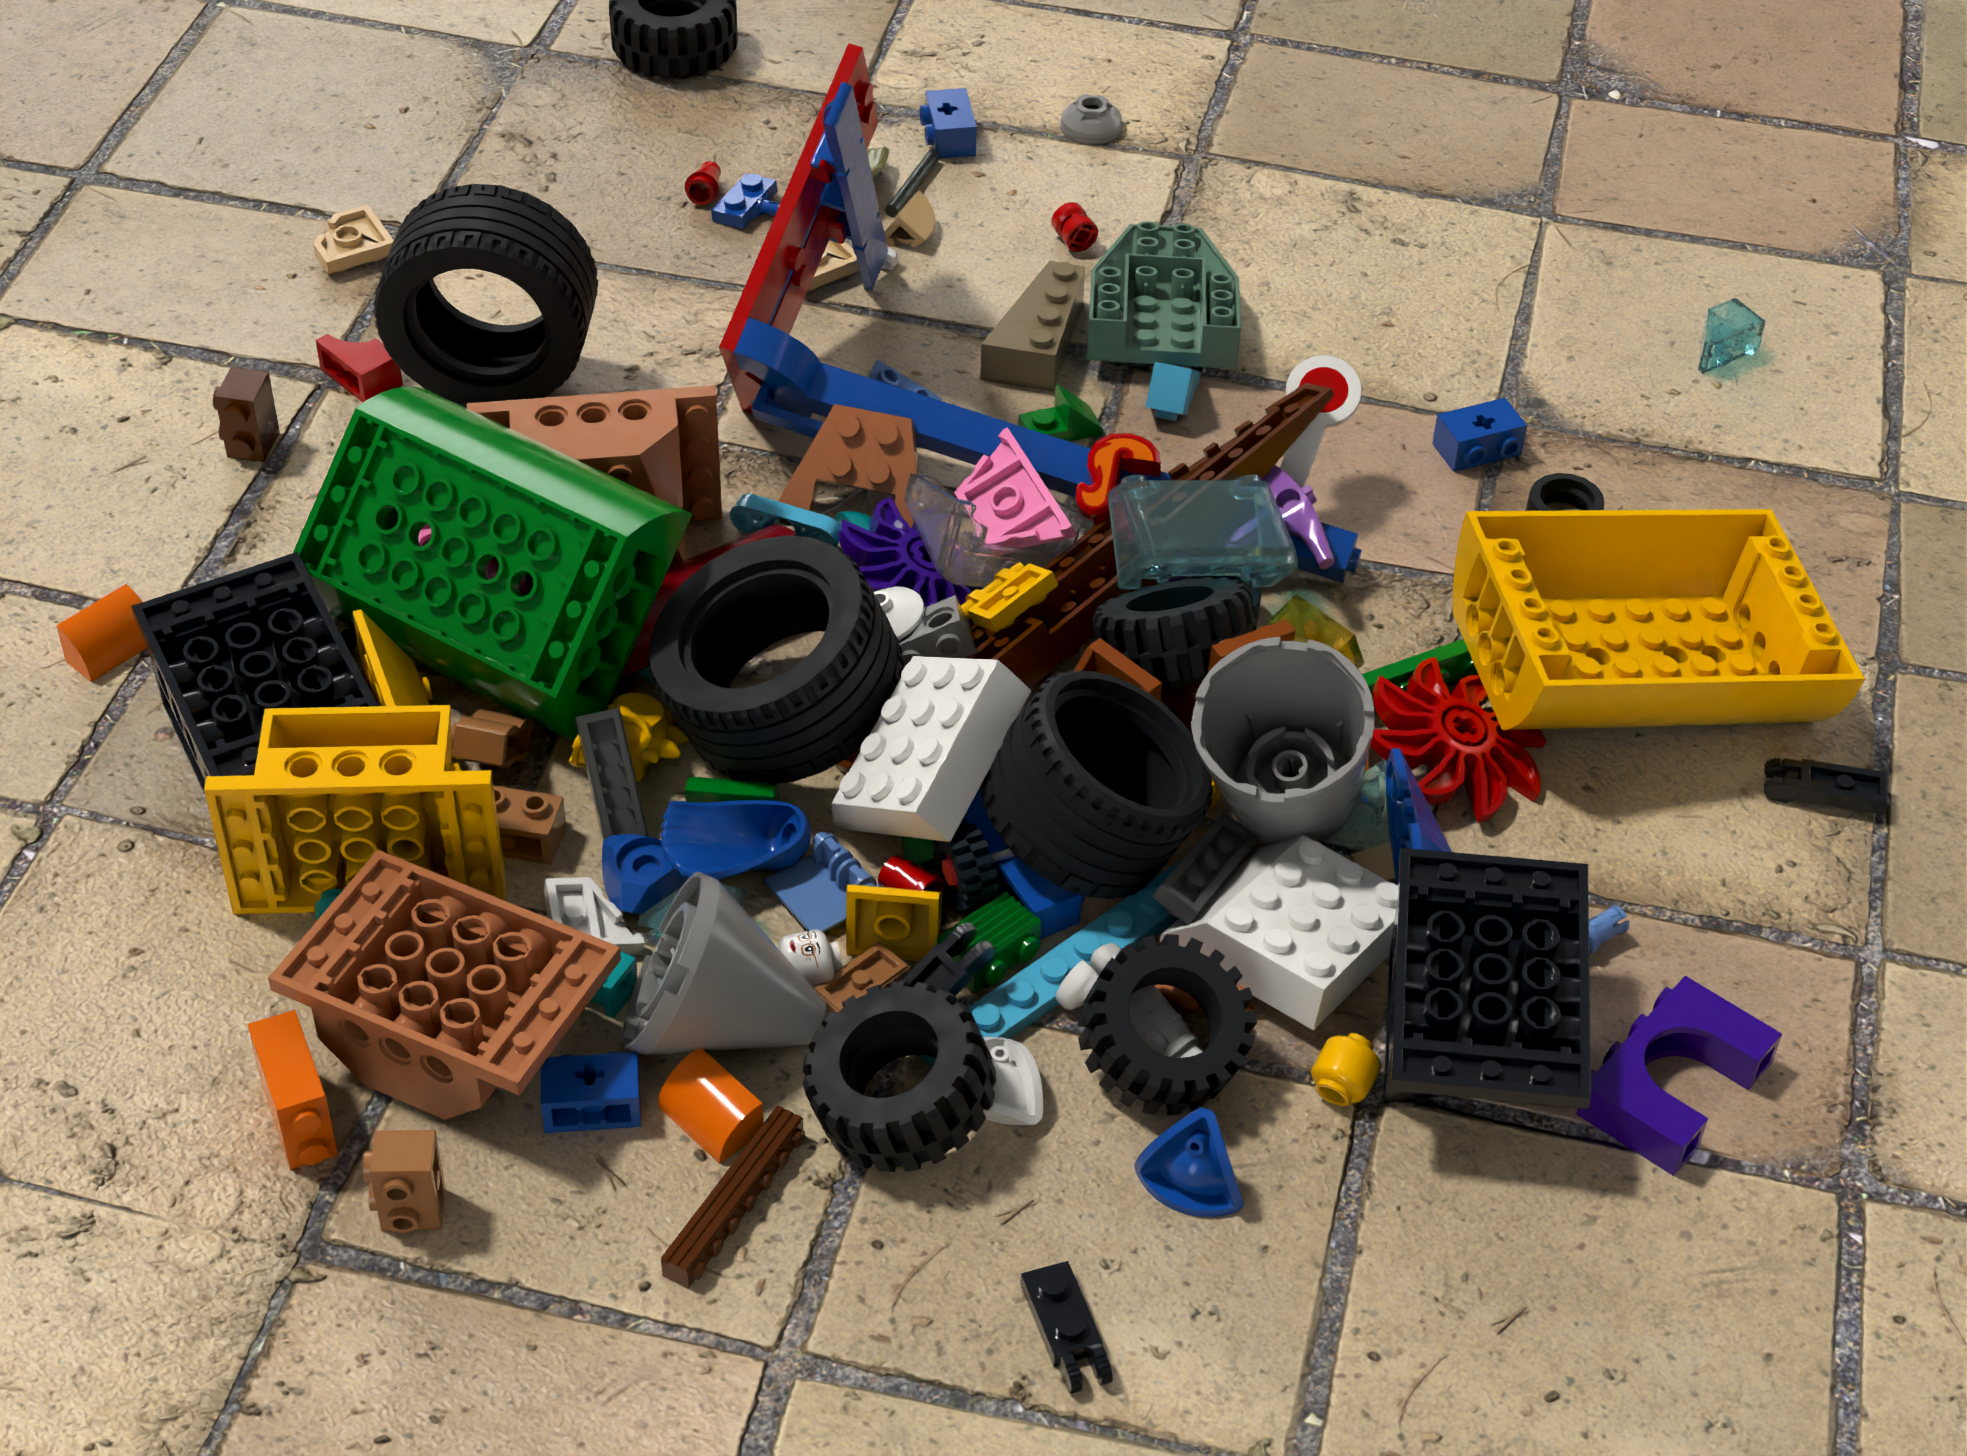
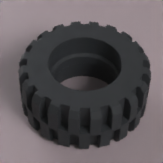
[609,0,738,79]
[1092,577,1257,689]
[802,981,996,1172]

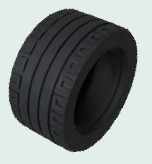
[373,184,598,405]
[648,535,904,783]

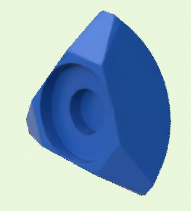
[602,834,689,914]
[1134,1107,1244,1217]

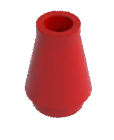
[684,161,721,205]

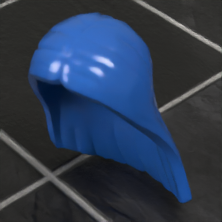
[661,800,811,879]

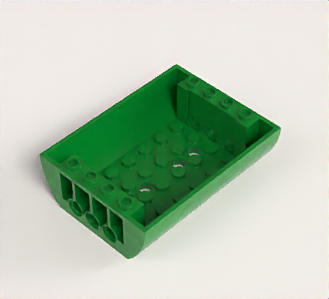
[293,387,692,742]

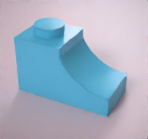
[1145,362,1201,421]

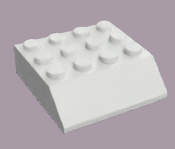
[831,656,1032,842]
[1160,835,1398,1030]

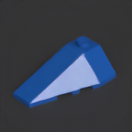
[1383,748,1452,886]

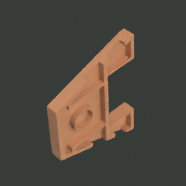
[778,404,923,528]

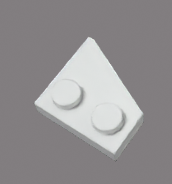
[544,877,645,956]

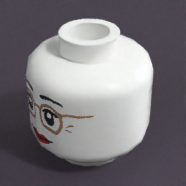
[779,929,842,988]

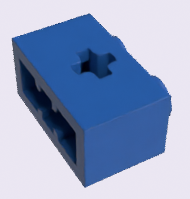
[919,88,977,159]
[1432,398,1527,472]
[541,1052,641,1133]

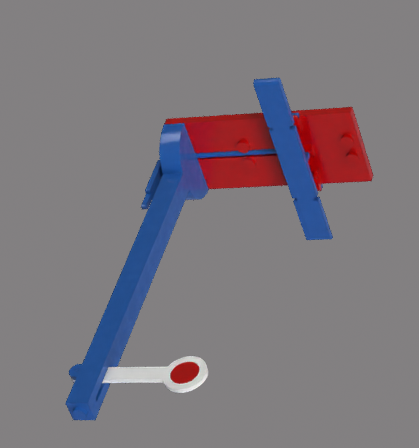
[719,43,1362,583]

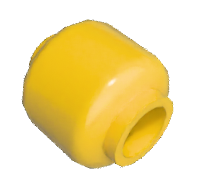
[1311,1033,1381,1107]

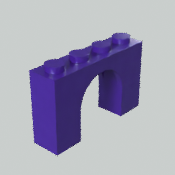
[1576,976,1782,1176]

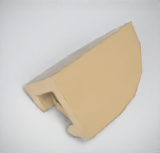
[884,190,936,247]

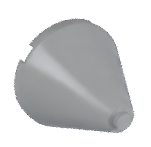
[622,872,830,1055]

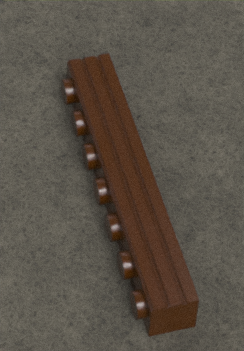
[661,1105,805,1289]

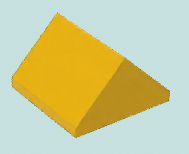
[846,884,943,961]

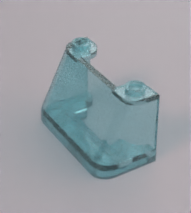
[1108,475,1298,589]

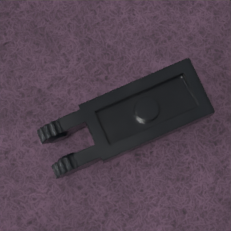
[1764,757,1889,815]
[902,922,996,996]
[1020,1261,1113,1394]

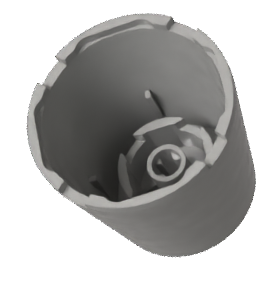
[1191,637,1375,845]

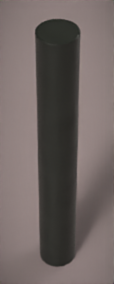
[885,149,940,217]

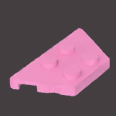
[954,427,1077,554]

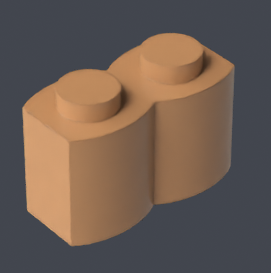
[451,709,534,769]

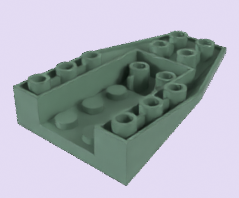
[1087,221,1241,369]

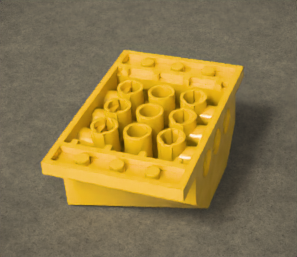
[204,705,508,914]

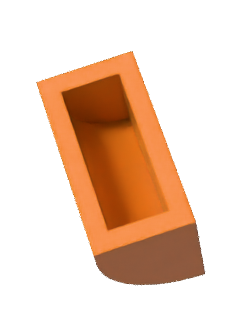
[56,584,148,682]
[658,1049,763,1164]

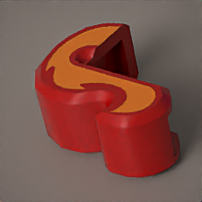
[1076,433,1161,526]

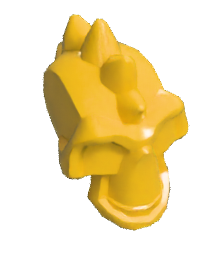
[569,693,689,782]

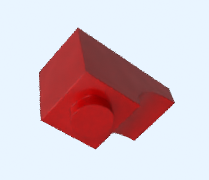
[316,334,403,402]

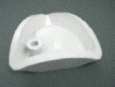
[983,1036,1043,1125]

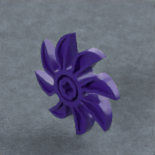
[838,497,1006,625]

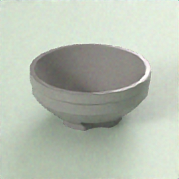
[1060,94,1122,145]

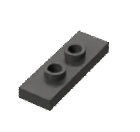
[575,707,649,841]

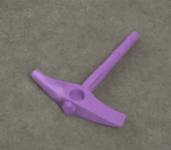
[1165,465,1335,582]

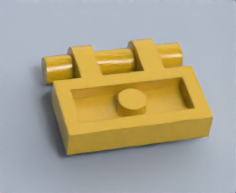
[961,562,1059,633]

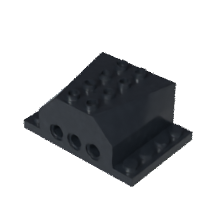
[131,552,378,797]
[1383,848,1591,1109]

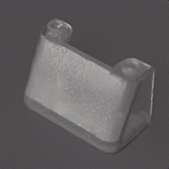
[905,473,1094,588]

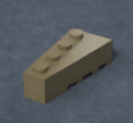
[980,261,1085,391]

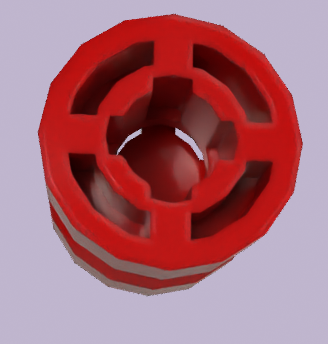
[1051,202,1099,252]

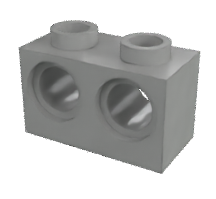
[899,595,976,669]

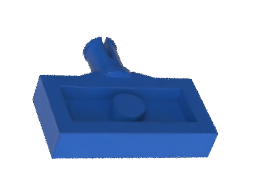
[711,173,780,229]

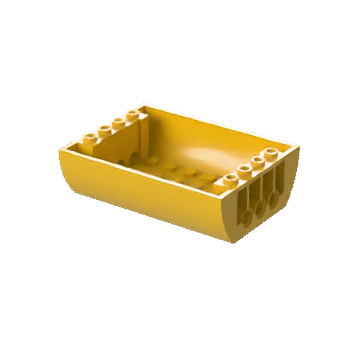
[1453,509,1865,730]

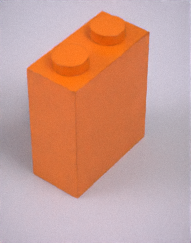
[247,1010,338,1170]

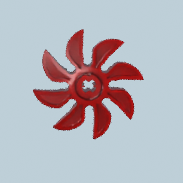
[1370,657,1547,823]

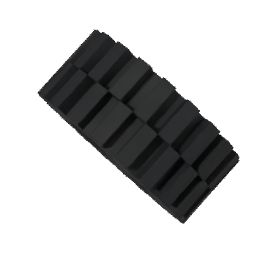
[1078,934,1257,1116]

